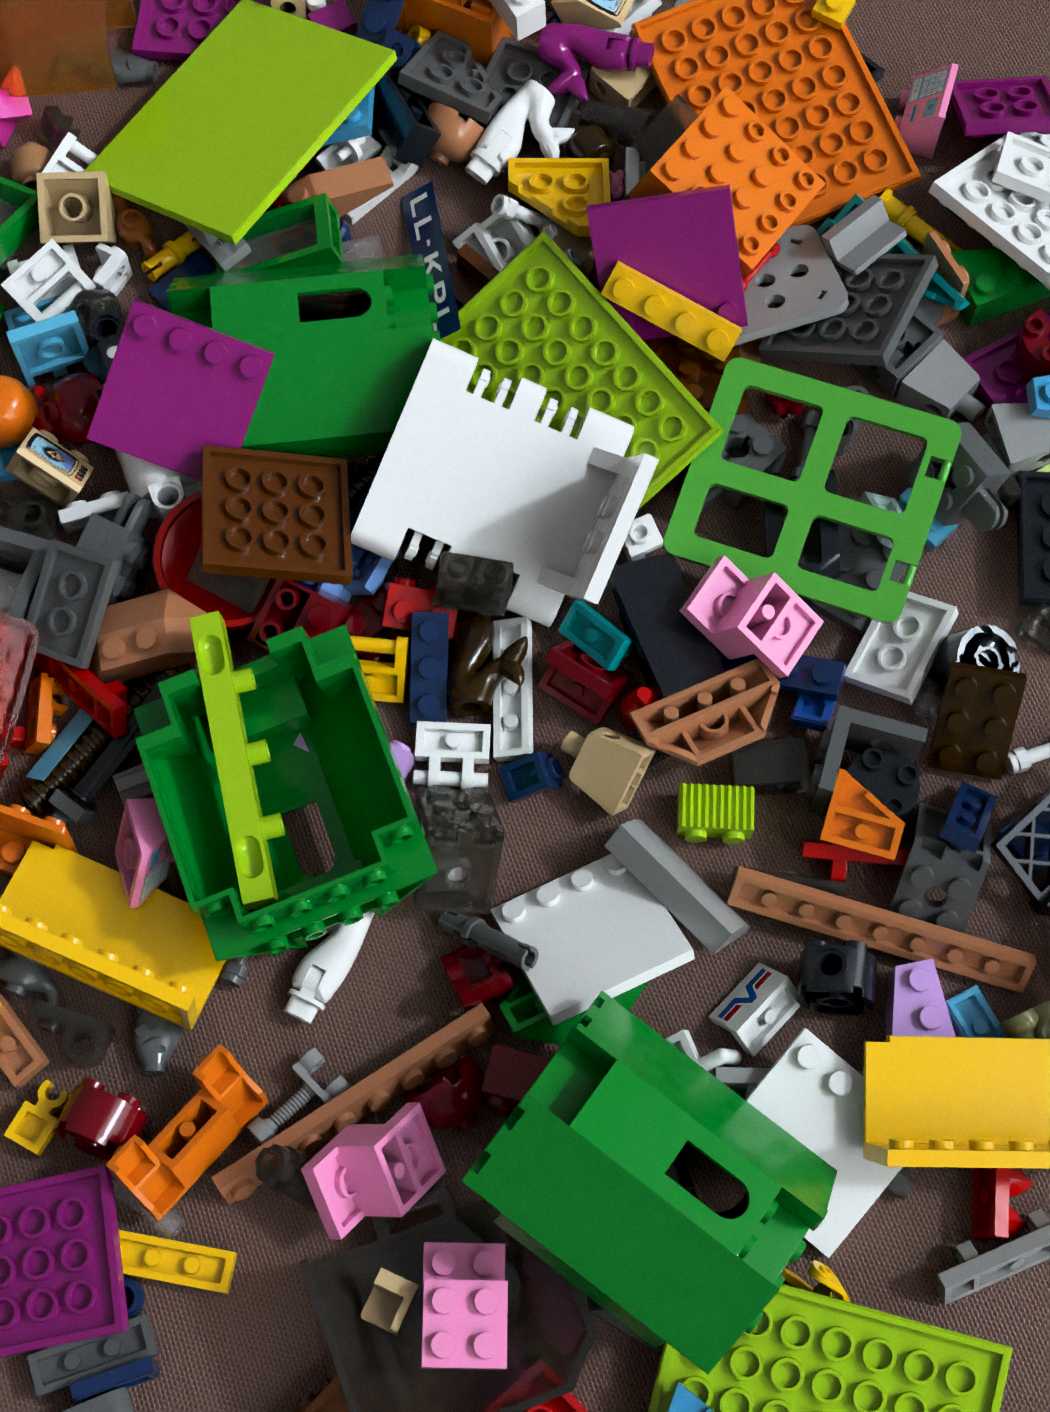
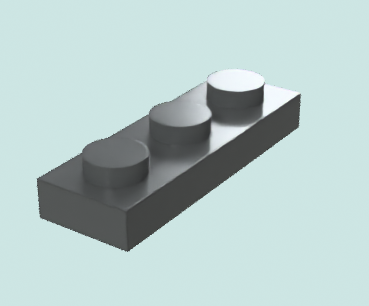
[27,1313,160,1397]

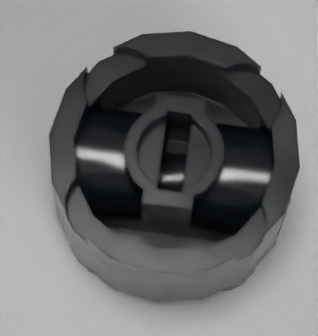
[929,625,1020,690]
[847,748,920,822]
[796,939,877,1015]

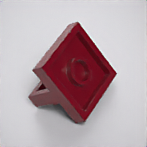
[537,640,635,726]

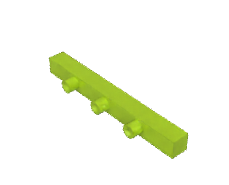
[189,611,285,911]

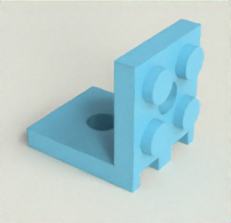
[3,295,90,386]

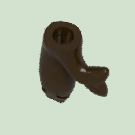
[447,593,528,716]

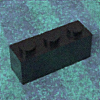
[373,70,441,167]

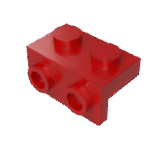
[380,577,460,639]

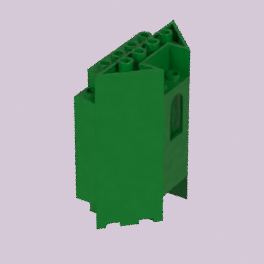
[166,254,441,458]
[133,625,438,961]
[461,991,837,1374]

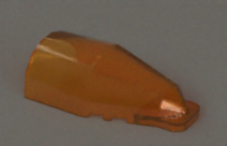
[0,0,137,97]

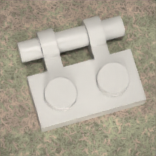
[413,721,491,791]

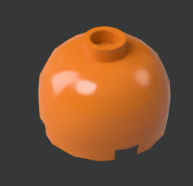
[0,375,39,448]

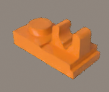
[24,672,68,755]

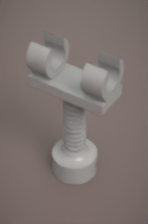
[246,1047,351,1145]

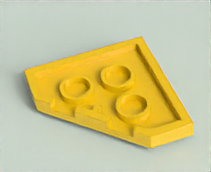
[508,158,611,237]

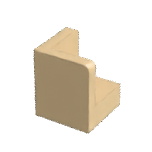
[361,1268,419,1336]

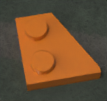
[820,768,905,860]

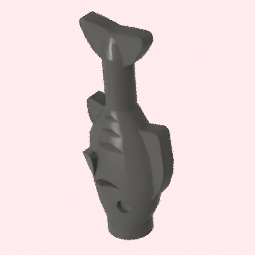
[55,50,158,85]
[133,1007,184,1076]

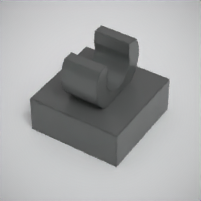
[48,789,99,833]

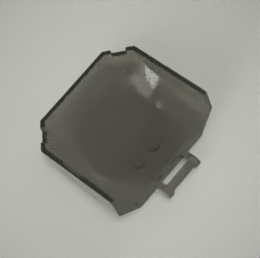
[300,1181,597,1412]

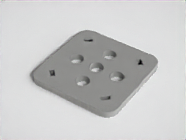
[734,225,849,346]

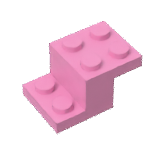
[680,555,824,678]
[301,1102,446,1240]
[421,1242,508,1370]

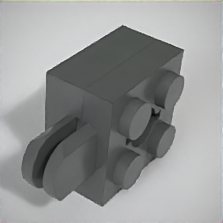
[853,295,945,396]
[683,414,787,512]
[902,422,1012,532]
[76,493,153,604]

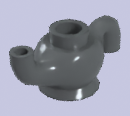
[0,951,60,1011]

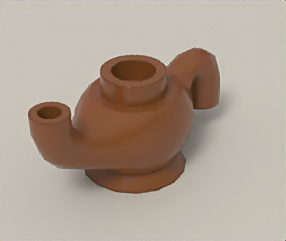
[111,193,158,260]

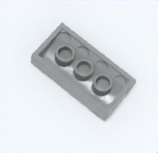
[604,819,750,954]

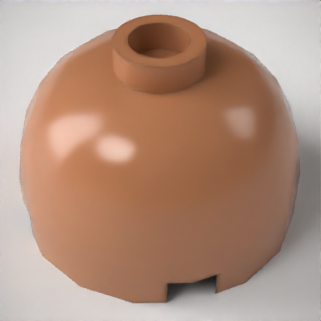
[427,102,485,166]

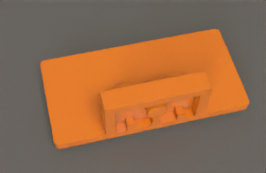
[0,804,79,877]

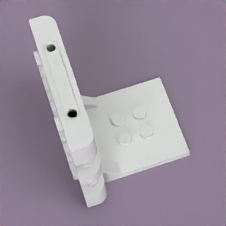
[350,338,659,627]

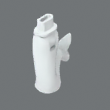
[465,80,575,185]
[283,911,374,1024]

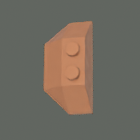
[88,589,206,684]
[629,658,780,766]

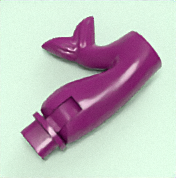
[538,23,655,102]

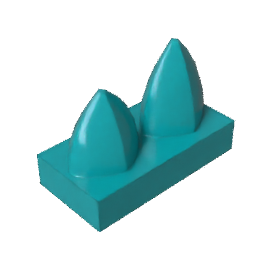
[558,600,633,671]

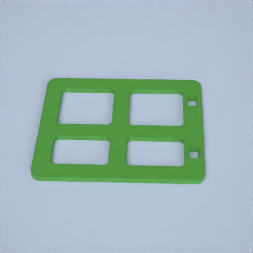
[663,357,962,624]

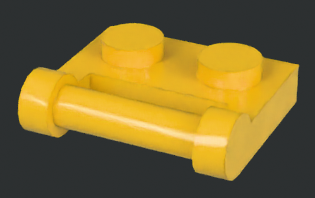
[350,636,409,703]

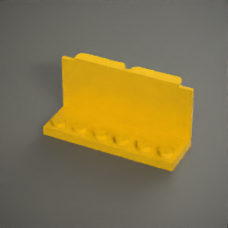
[0,840,226,1031]
[863,1035,1050,1169]

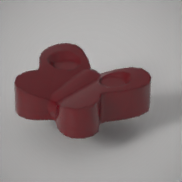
[764,393,804,418]

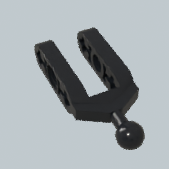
[764,470,841,618]

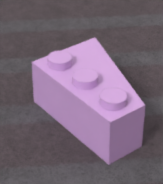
[885,958,956,1037]

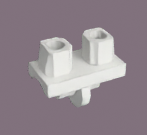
[315,135,382,171]

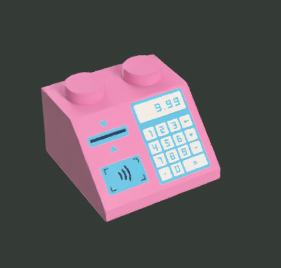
[895,63,959,159]
[114,798,175,909]

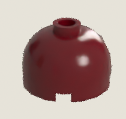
[43,372,103,444]
[405,1056,484,1131]

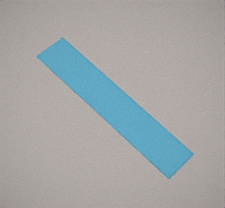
[26,681,124,781]

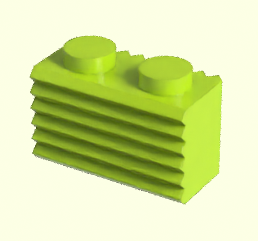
[676,783,755,845]

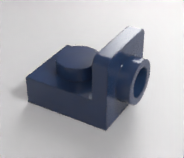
[499,751,563,803]

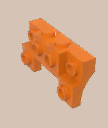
[106,1044,269,1222]

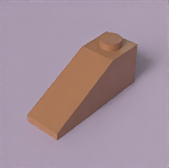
[282,156,394,234]

